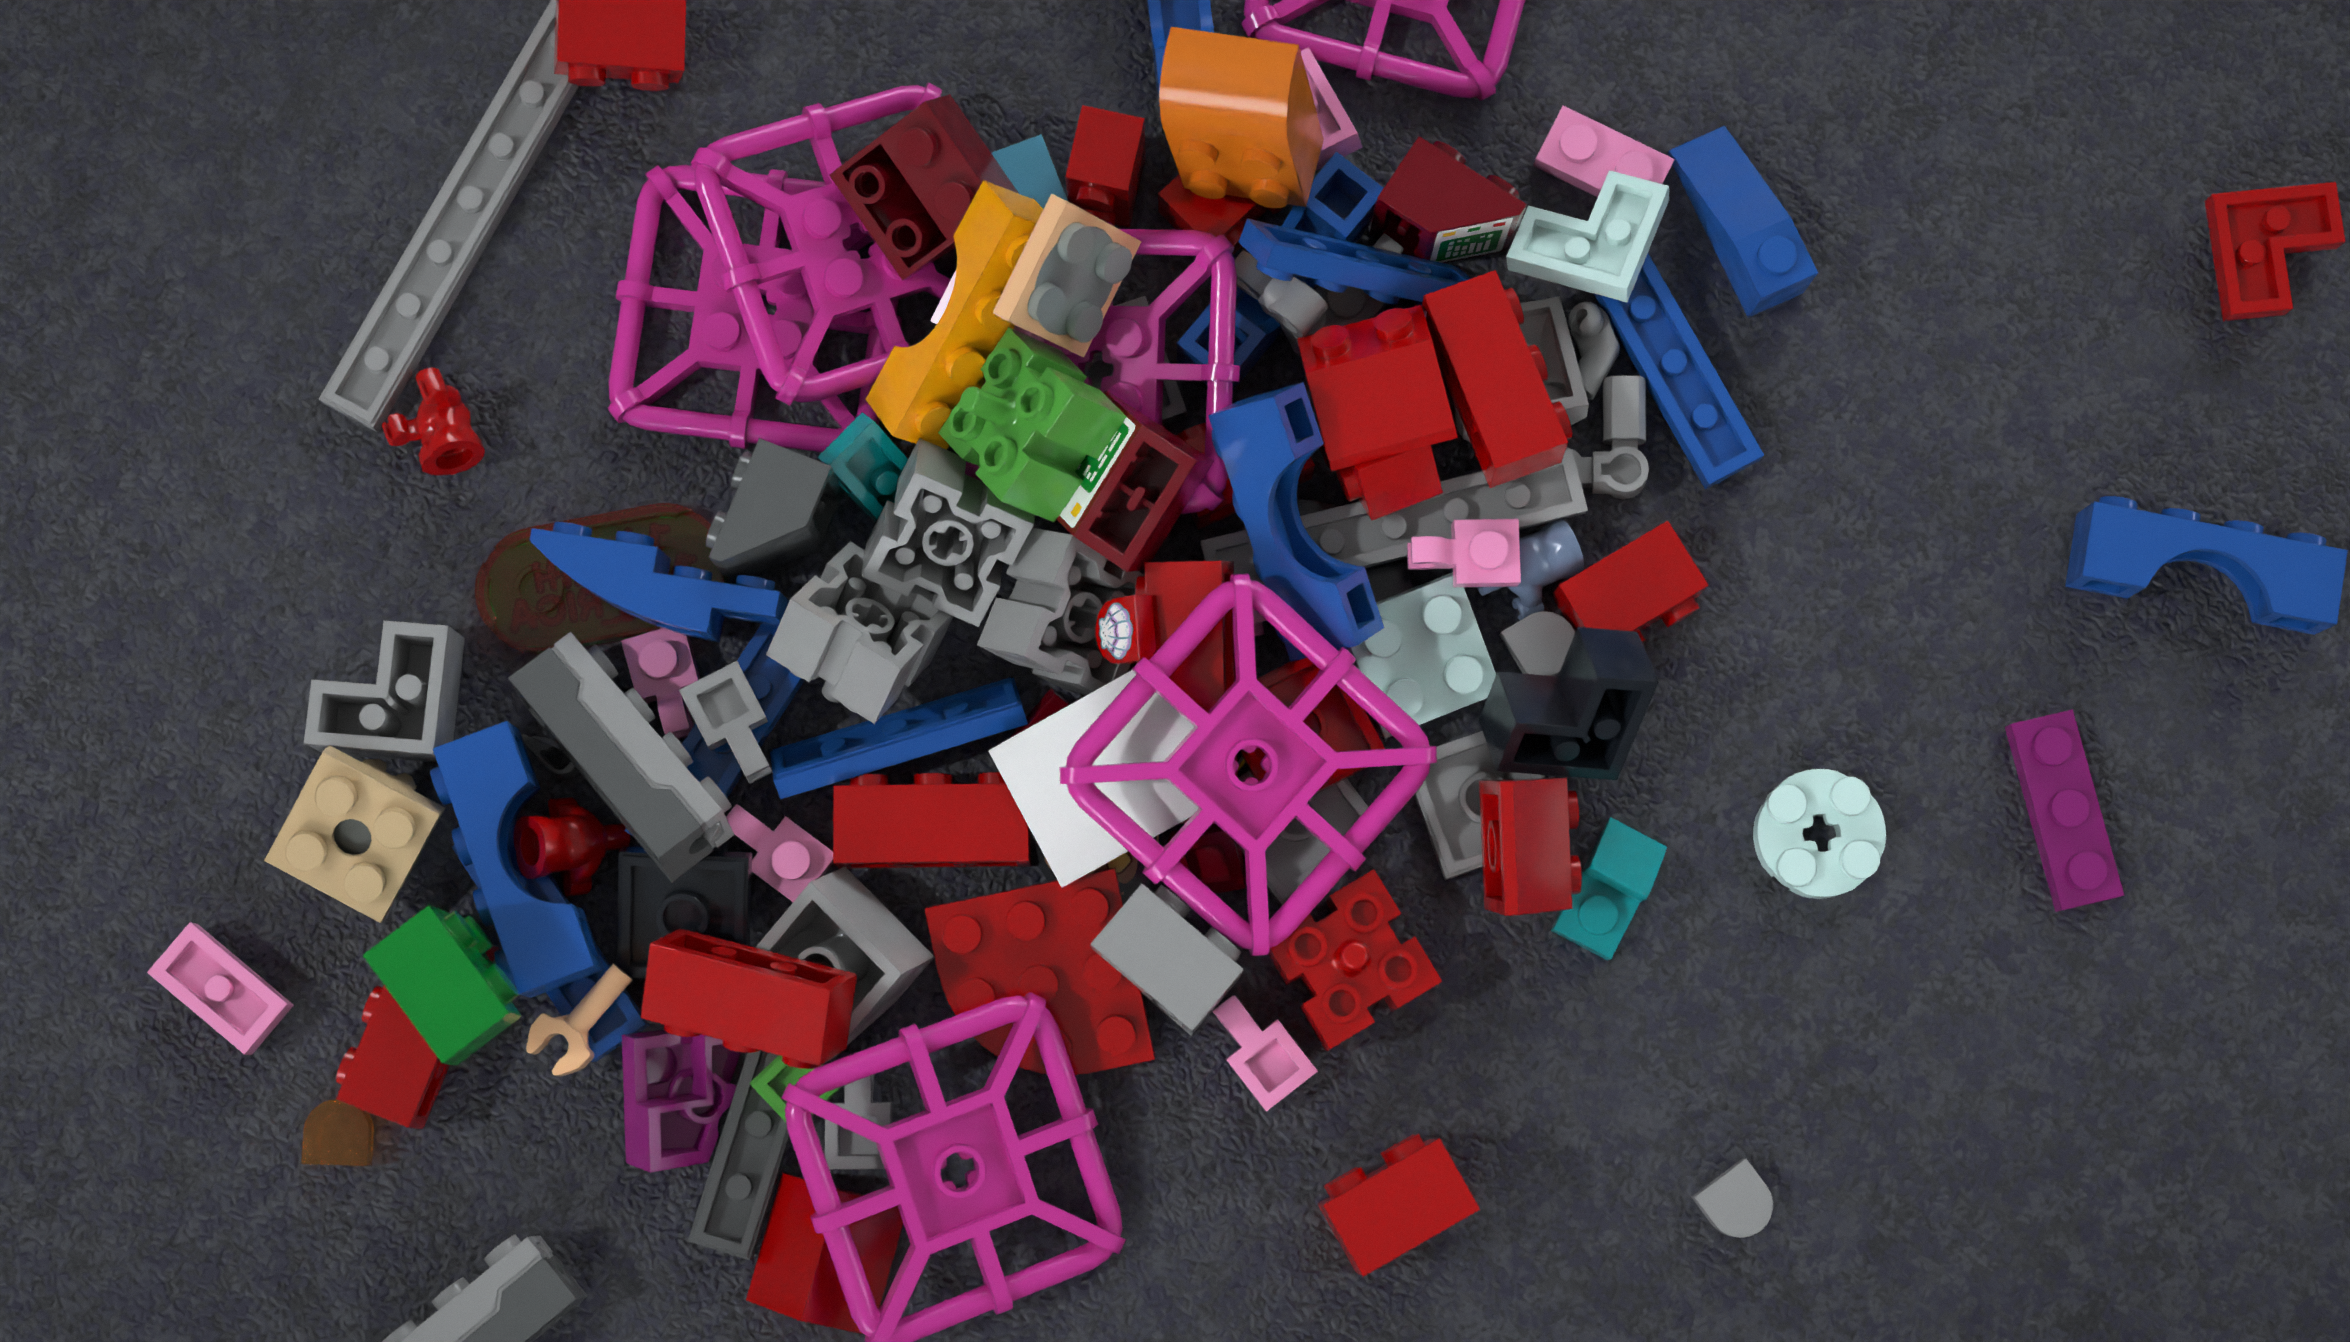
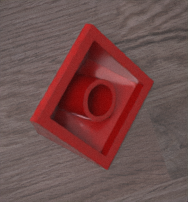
[746,1173,904,1334]

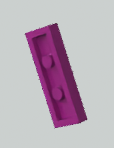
[2005,709,2124,912]

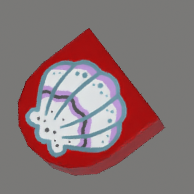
[1095,595,1157,664]

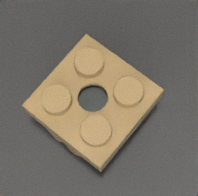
[264,745,445,923]

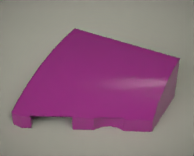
[622,1030,741,1173]

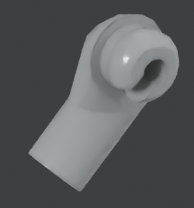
[1568,302,1620,399]

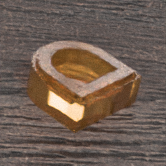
[301,1099,374,1166]

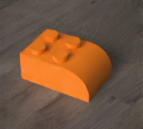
[1159,27,1324,208]

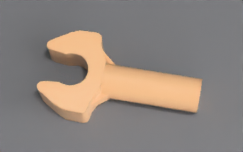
[526,963,633,1077]

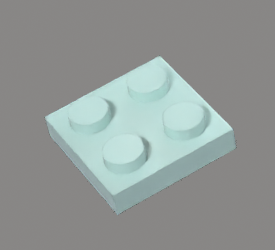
[1348,572,1496,738]

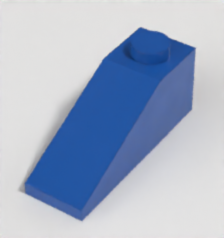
[1667,126,1818,318]

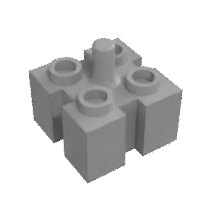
[861,438,1035,627]
[977,528,1145,696]
[766,541,954,724]

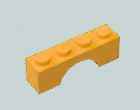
[865,180,1043,450]

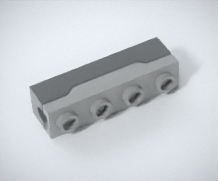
[508,632,734,882]
[382,1234,588,1342]

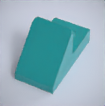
[817,412,908,522]
[1551,817,1667,961]

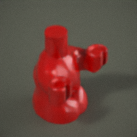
[382,367,485,476]
[513,797,631,896]

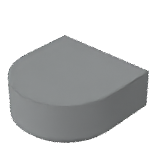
[1499,611,1575,676]
[1691,1158,1773,1238]

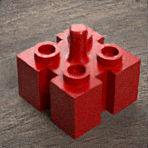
[1268,869,1442,1052]

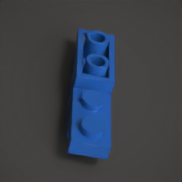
[530,522,789,643]

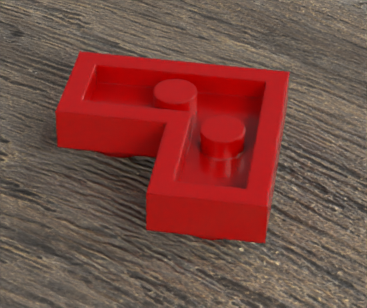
[2205,182,2346,321]

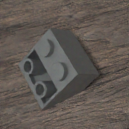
[706,438,844,584]

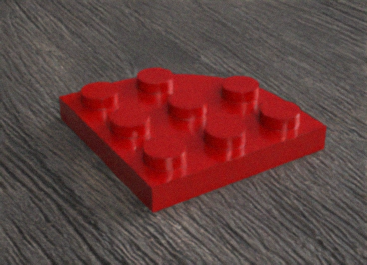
[925,867,1156,1075]

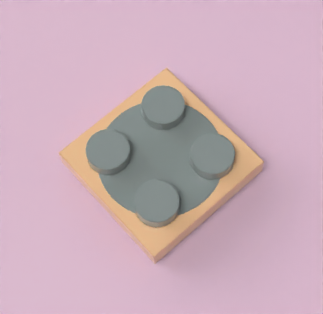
[993,194,1142,358]

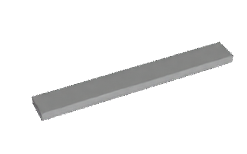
[319,0,579,432]

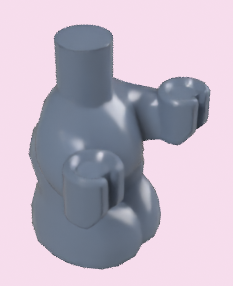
[1476,519,1584,620]

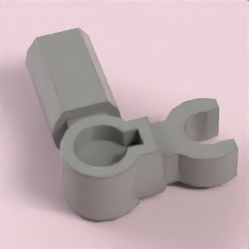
[1235,250,1333,356]
[1566,376,1649,500]

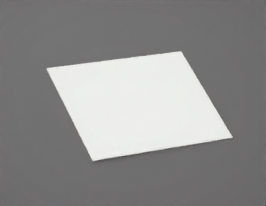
[988,670,1199,888]

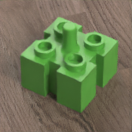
[938,327,1127,522]

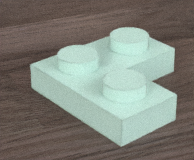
[1506,170,1669,302]

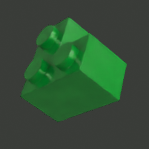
[362,905,522,1066]

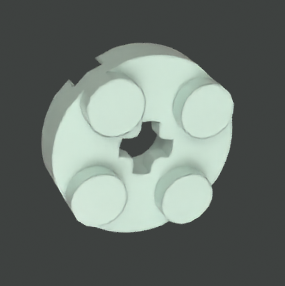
[1753,769,1886,899]

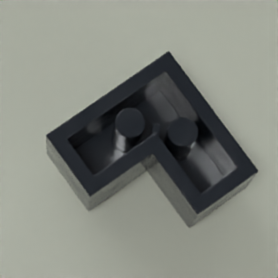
[1479,627,1659,780]

